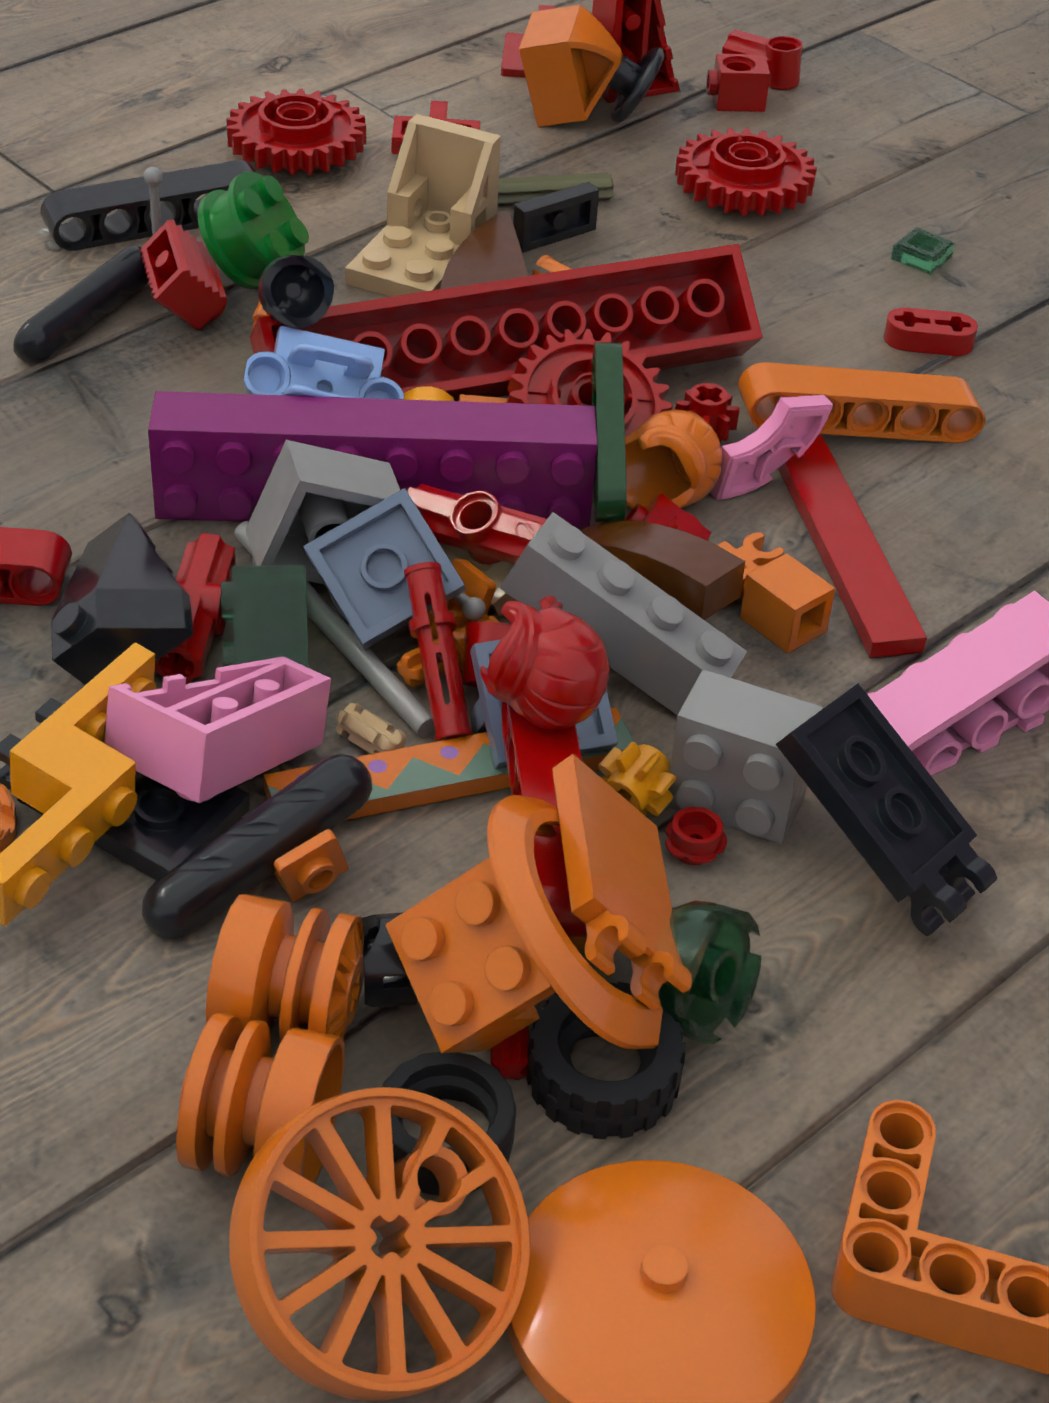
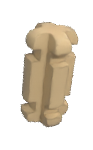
[336,703,407,754]

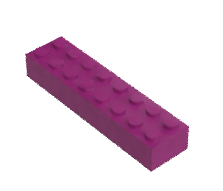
[148,391,597,529]

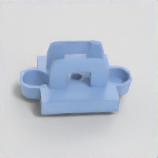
[244,325,404,399]

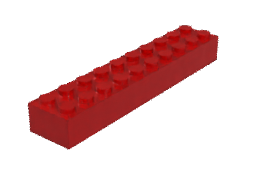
[250,244,763,401]

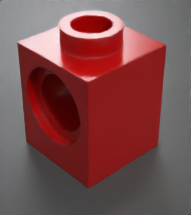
[706,54,770,112]

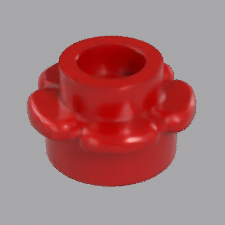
[665,807,727,865]

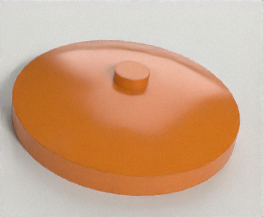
[507,1160,816,1403]

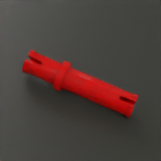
[404,562,473,741]

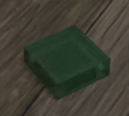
[891,227,955,275]

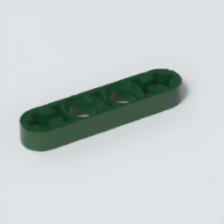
[591,342,626,522]

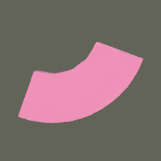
[710,395,833,501]

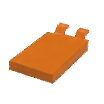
[552,754,692,1012]

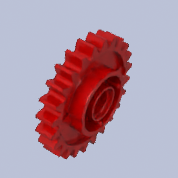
[226,89,366,175]
[675,128,817,216]
[506,329,673,437]

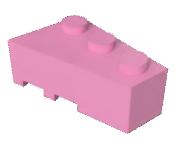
[104,656,331,803]

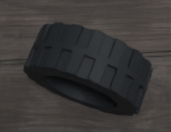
[527,981,686,1139]

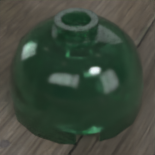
[658,900,761,1044]

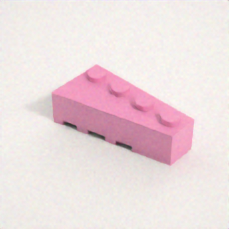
[867,591,1049,775]

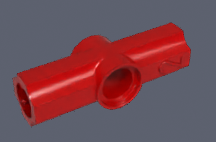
[407,484,547,565]
[154,533,236,684]

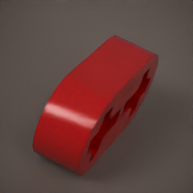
[883,308,978,356]

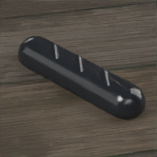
[13,245,149,363]
[142,754,373,939]

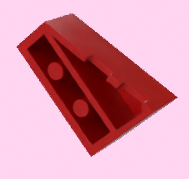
[592,0,680,103]

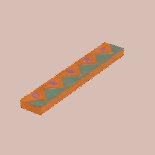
[264,707,635,820]

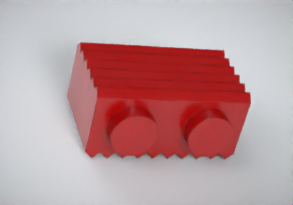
[140,220,227,330]

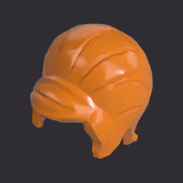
[625,410,722,509]

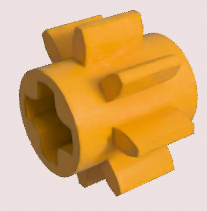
[597,741,676,817]

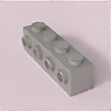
[499,512,747,715]

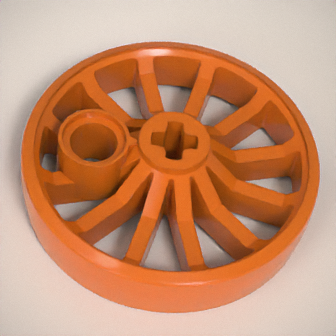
[229,1087,530,1401]

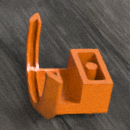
[385,795,663,1053]

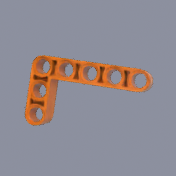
[831,1100,1049,1375]

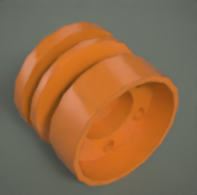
[205,894,364,1043]
[176,1012,345,1183]

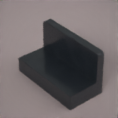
[511,182,599,253]

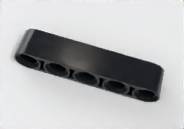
[40,160,257,250]

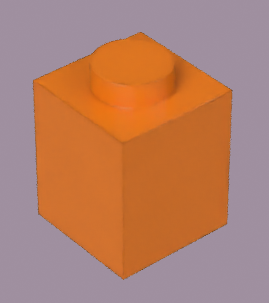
[740,553,835,654]

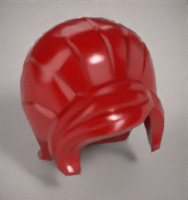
[480,595,610,730]

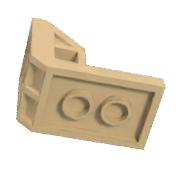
[345,114,501,297]

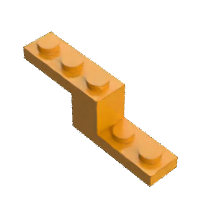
[0,642,156,927]

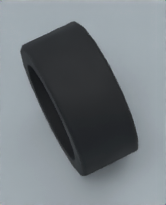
[382,1051,516,1196]

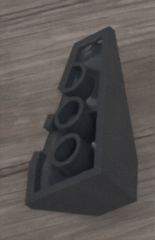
[51,513,194,685]

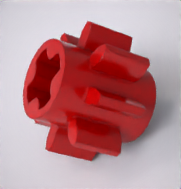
[675,383,740,443]

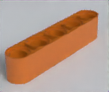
[738,362,986,443]

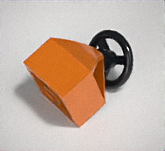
[519,4,664,127]

